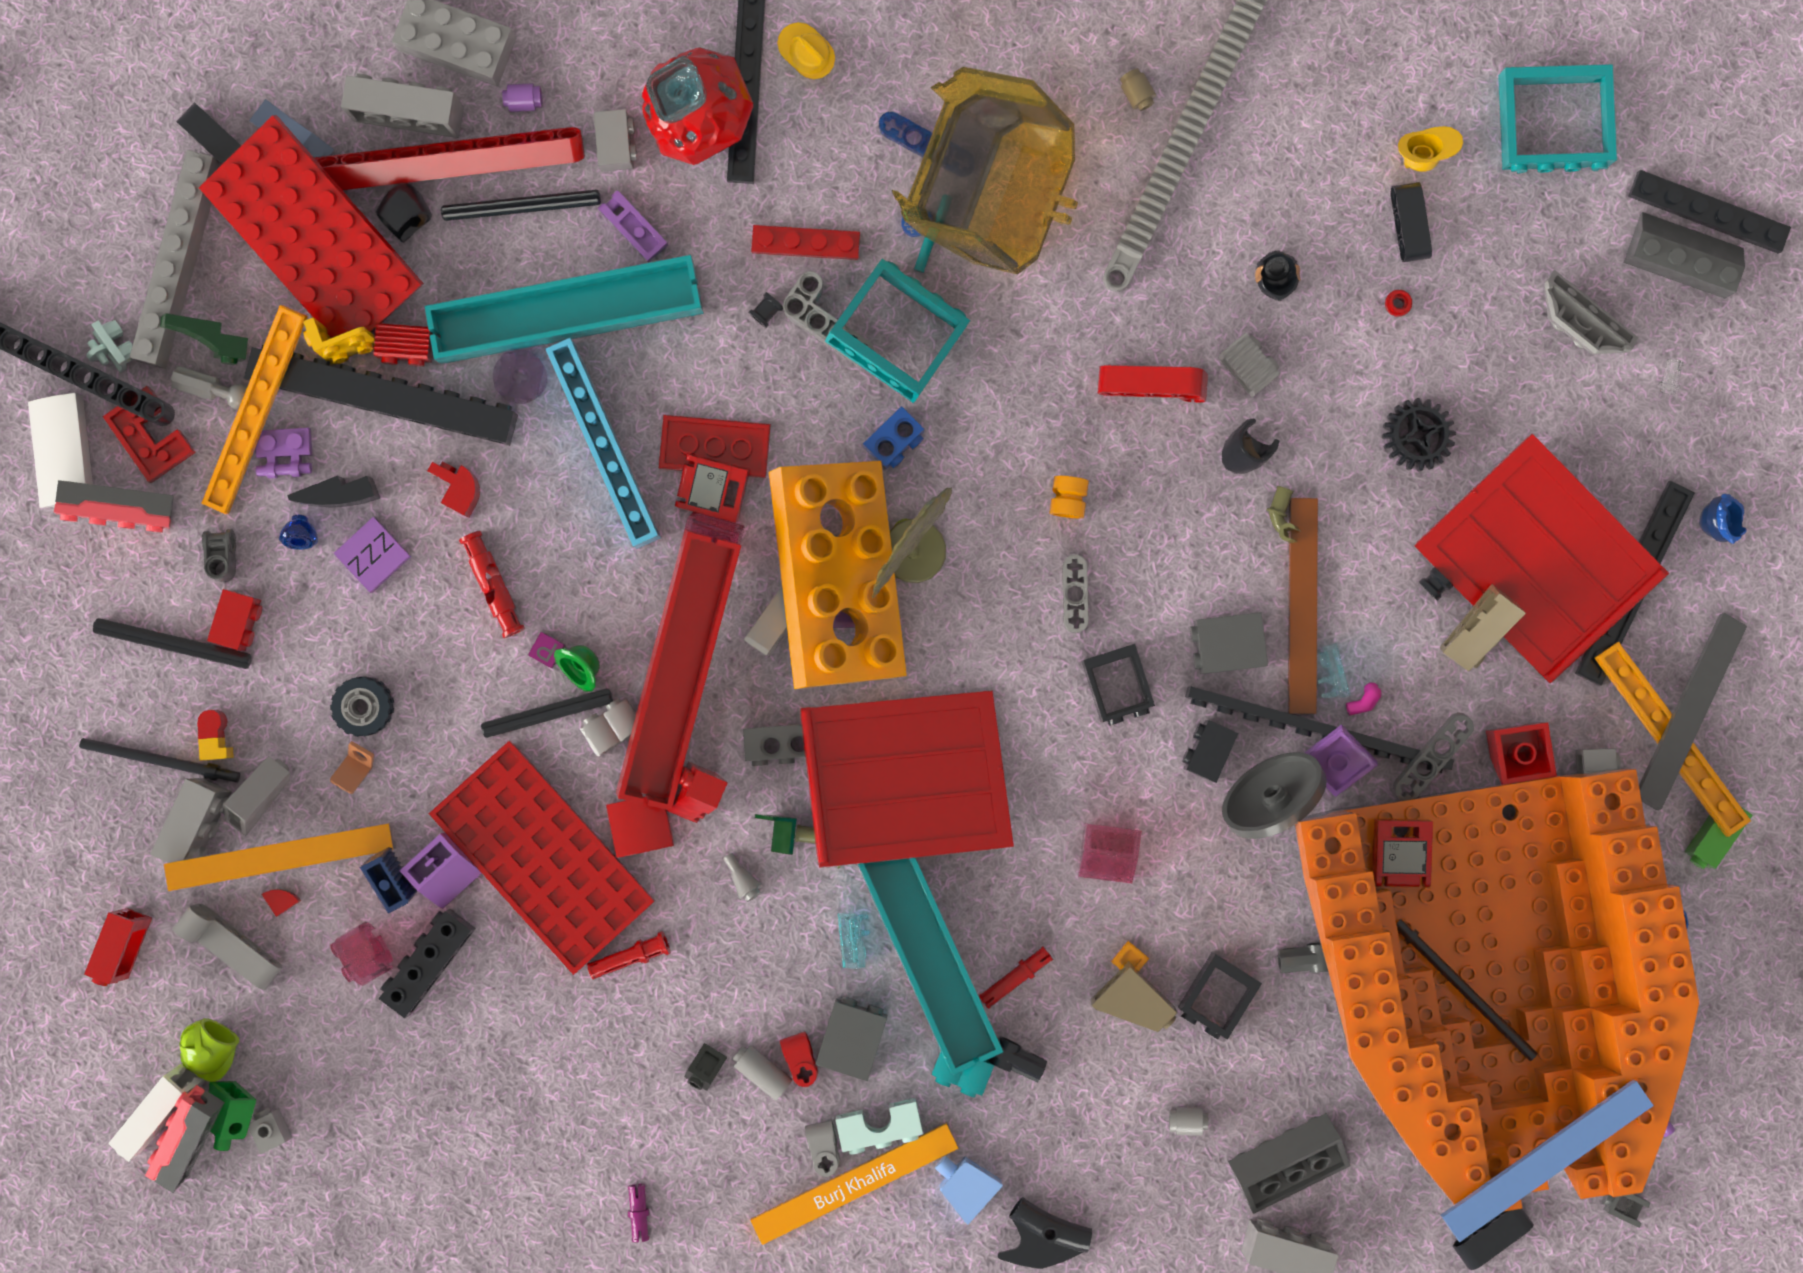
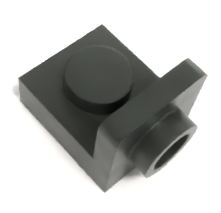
[684,1043,727,1091]

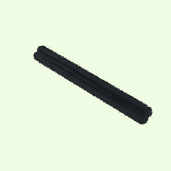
[481,688,613,738]

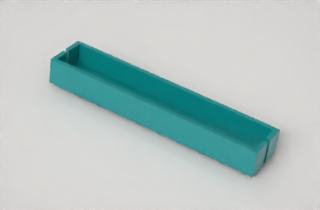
[424,255,704,364]
[857,858,1003,1075]

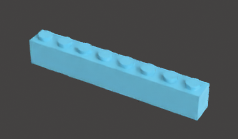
[545,338,661,549]

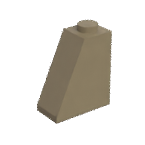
[1091,961,1177,1032]

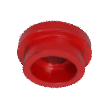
[1385,290,1412,317]

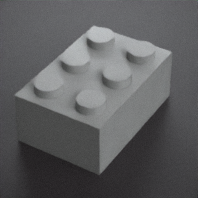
[150,778,232,863]
[1241,1218,1338,1273]

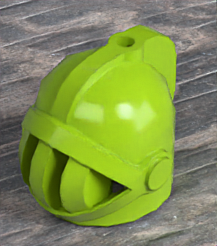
[179,1018,240,1082]

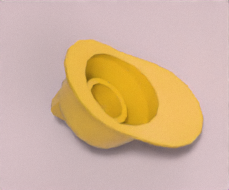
[777,22,835,79]
[1398,126,1463,172]

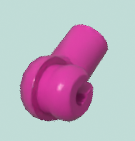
[1346,682,1382,716]

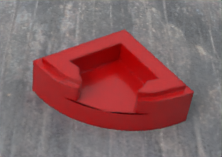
[261,889,301,917]

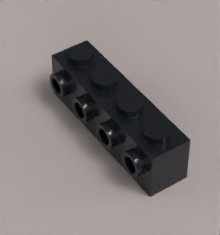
[378,909,476,1019]

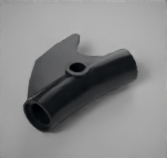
[997,1197,1092,1269]

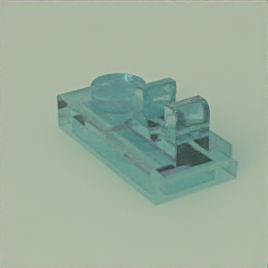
[1318,643,1351,699]
[837,913,870,969]

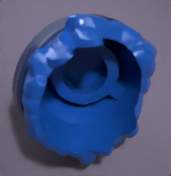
[1699,494,1747,544]

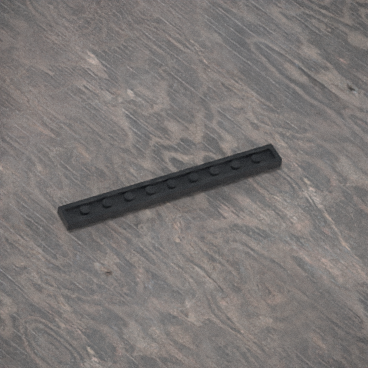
[1185,686,1454,774]

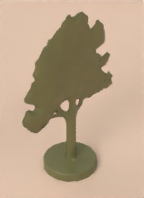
[872,487,952,598]

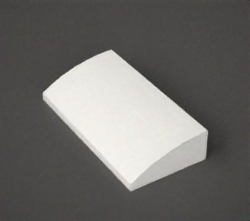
[28,393,93,508]

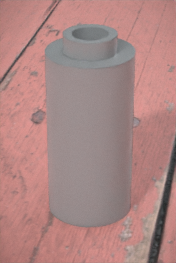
[733,1045,793,1101]

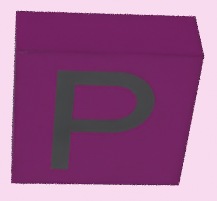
[528,632,566,669]

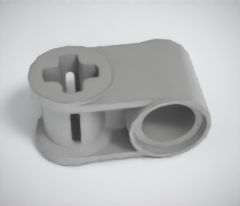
[805,1120,840,1177]

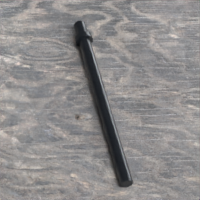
[1396,919,1538,1061]

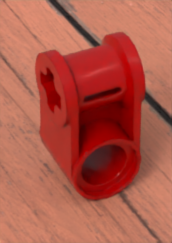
[780,1031,818,1087]

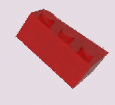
[667,761,728,823]

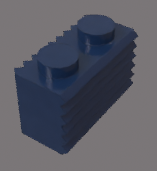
[359,847,417,913]

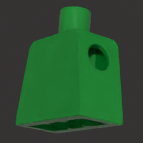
[208,1081,256,1151]

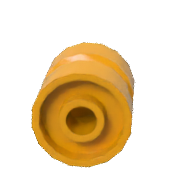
[1049,475,1089,519]

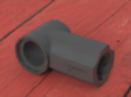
[1277,942,1328,973]

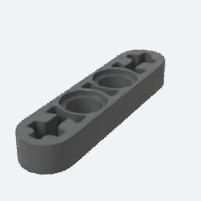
[1393,712,1474,801]

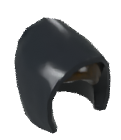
[375,183,432,243]
[1222,418,1280,474]

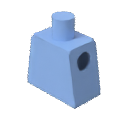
[935,1156,1003,1225]

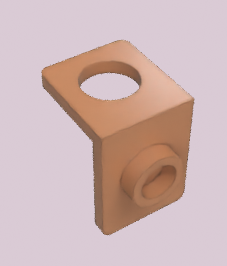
[330,741,374,794]

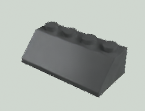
[1624,212,1745,299]
[1228,1113,1350,1214]

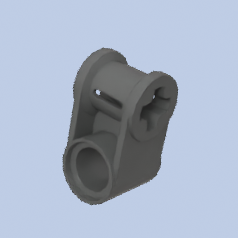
[202,529,236,582]

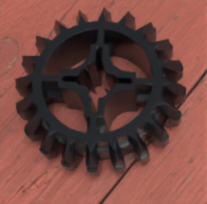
[1382,398,1456,472]

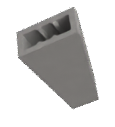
[744,587,787,657]

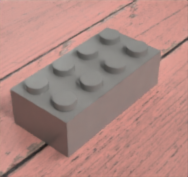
[391,0,517,87]
[341,73,464,138]

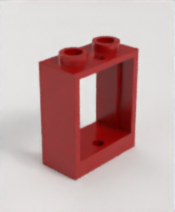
[84,908,152,986]

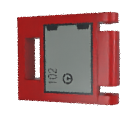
[675,454,750,523]
[1373,819,1433,887]

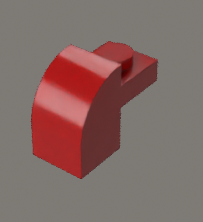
[427,461,480,518]

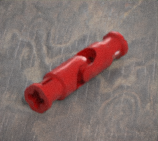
[459,531,525,638]

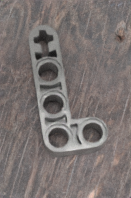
[783,271,874,367]
[172,904,283,990]

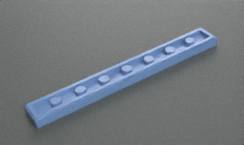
[1440,1080,1654,1242]

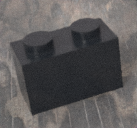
[1182,720,1239,783]

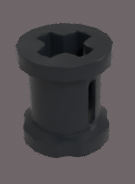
[748,292,783,328]

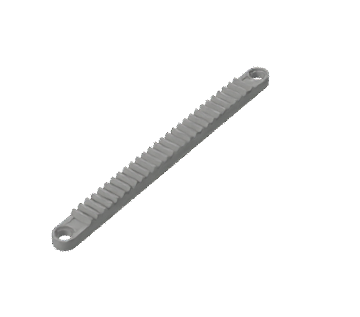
[1103,0,1267,292]

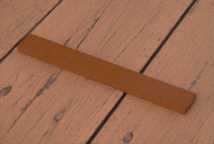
[1288,498,1318,714]

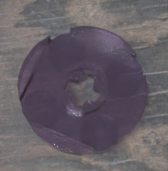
[493,350,548,404]

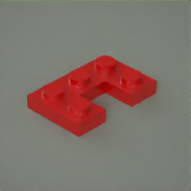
[102,386,196,483]

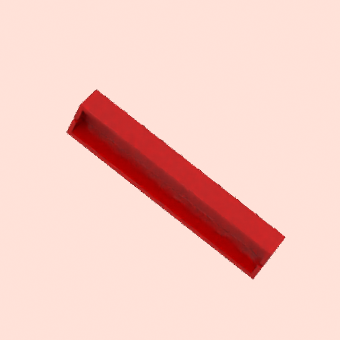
[616,529,742,810]

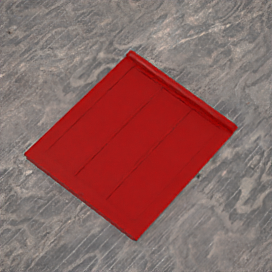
[1414,434,1669,684]
[800,690,1014,868]

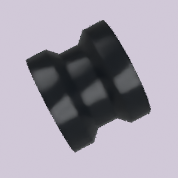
[1419,567,1453,601]

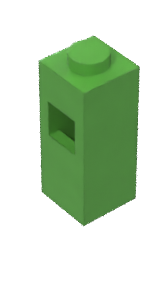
[1684,807,1753,869]

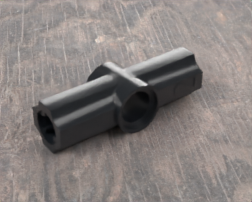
[988,1036,1047,1083]

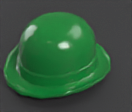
[554,645,600,691]

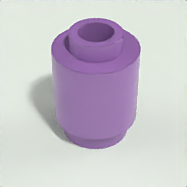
[502,83,543,112]

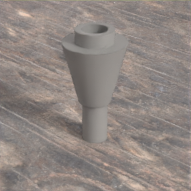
[723,853,763,902]

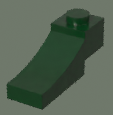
[160,313,248,365]

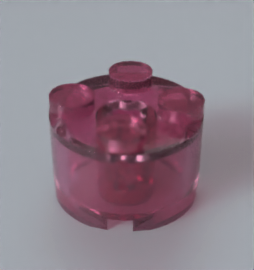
[330,922,393,986]

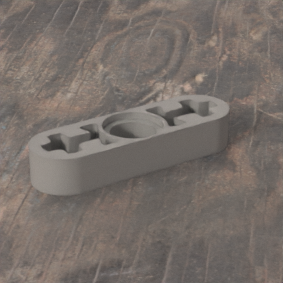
[1062,555,1088,633]

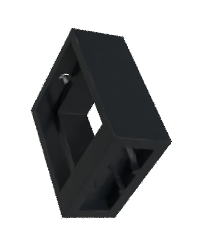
[1081,644,1155,726]
[1178,952,1262,1040]

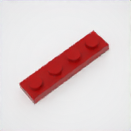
[751,225,860,260]

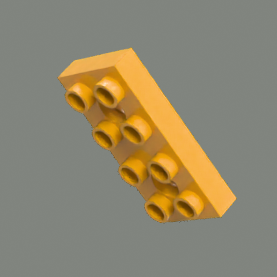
[769,461,907,689]

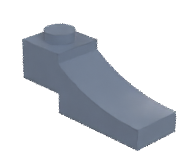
[249,99,334,157]

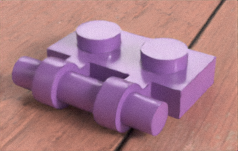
[255,428,312,479]

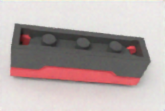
[54,480,174,533]
[145,1085,225,1193]

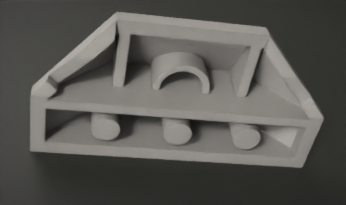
[1544,270,1639,354]

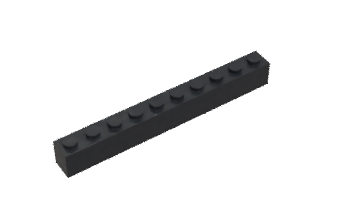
[244,345,518,446]

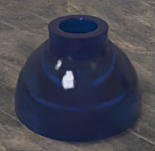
[279,514,318,550]

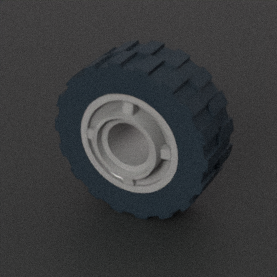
[330,676,394,737]

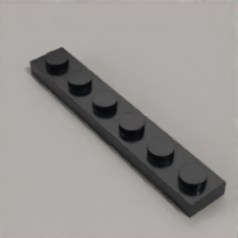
[1628,170,1791,254]

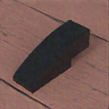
[287,475,381,508]

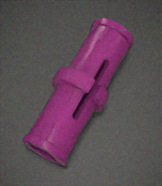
[628,1184,649,1243]

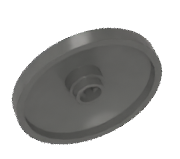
[1222,752,1327,839]

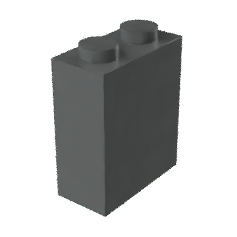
[1190,612,1268,674]
[815,996,888,1081]

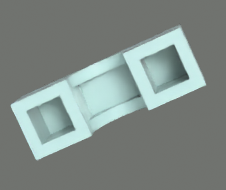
[835,1098,923,1154]

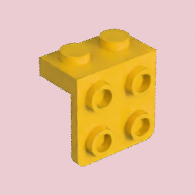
[303,318,375,364]

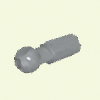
[171,366,247,410]

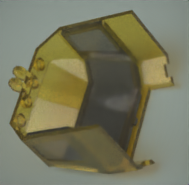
[892,67,1078,275]

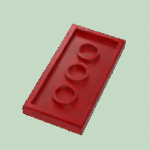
[658,415,771,478]

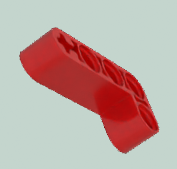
[1098,365,1208,403]

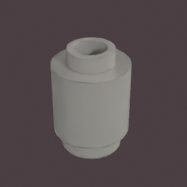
[1169,1107,1208,1136]

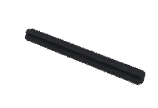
[441,189,601,221]
[93,618,252,669]

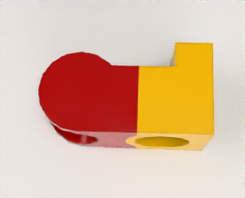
[197,710,234,761]

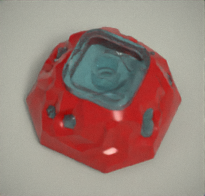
[642,47,753,165]

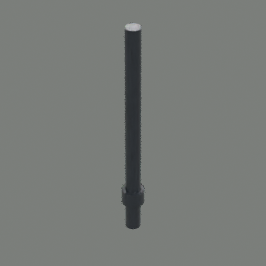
[79,738,241,783]

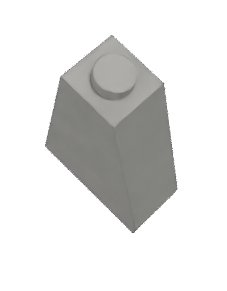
[223,756,290,836]

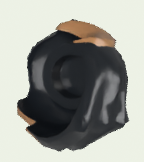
[1255,250,1301,301]

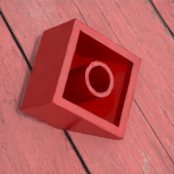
[1485,722,1557,785]

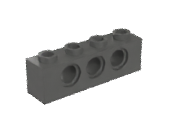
[743,724,805,766]

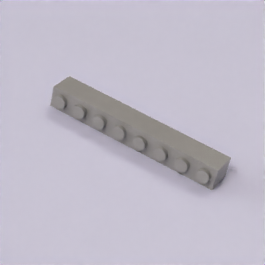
[129,150,222,369]

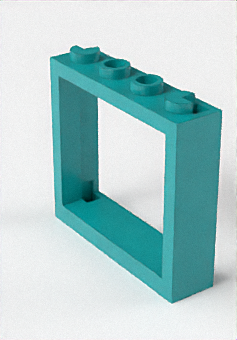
[1498,64,1617,174]
[825,258,971,403]

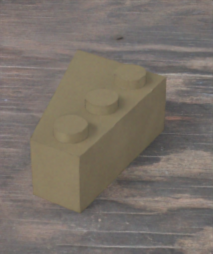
[1440,584,1526,672]

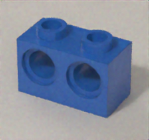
[863,406,924,470]

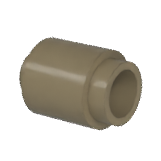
[1120,68,1157,111]

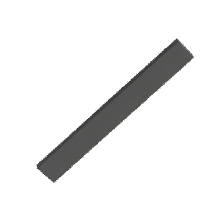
[1639,613,1747,811]

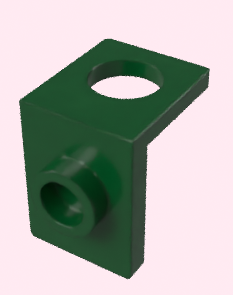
[755,814,797,855]

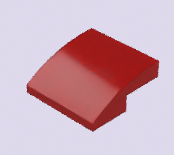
[606,797,674,858]

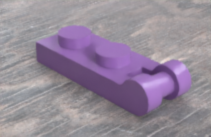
[598,190,668,263]

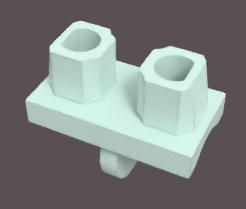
[86,320,133,373]

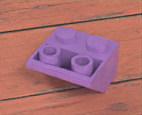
[400,833,482,909]

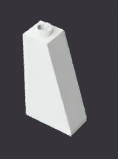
[108,1063,206,1162]

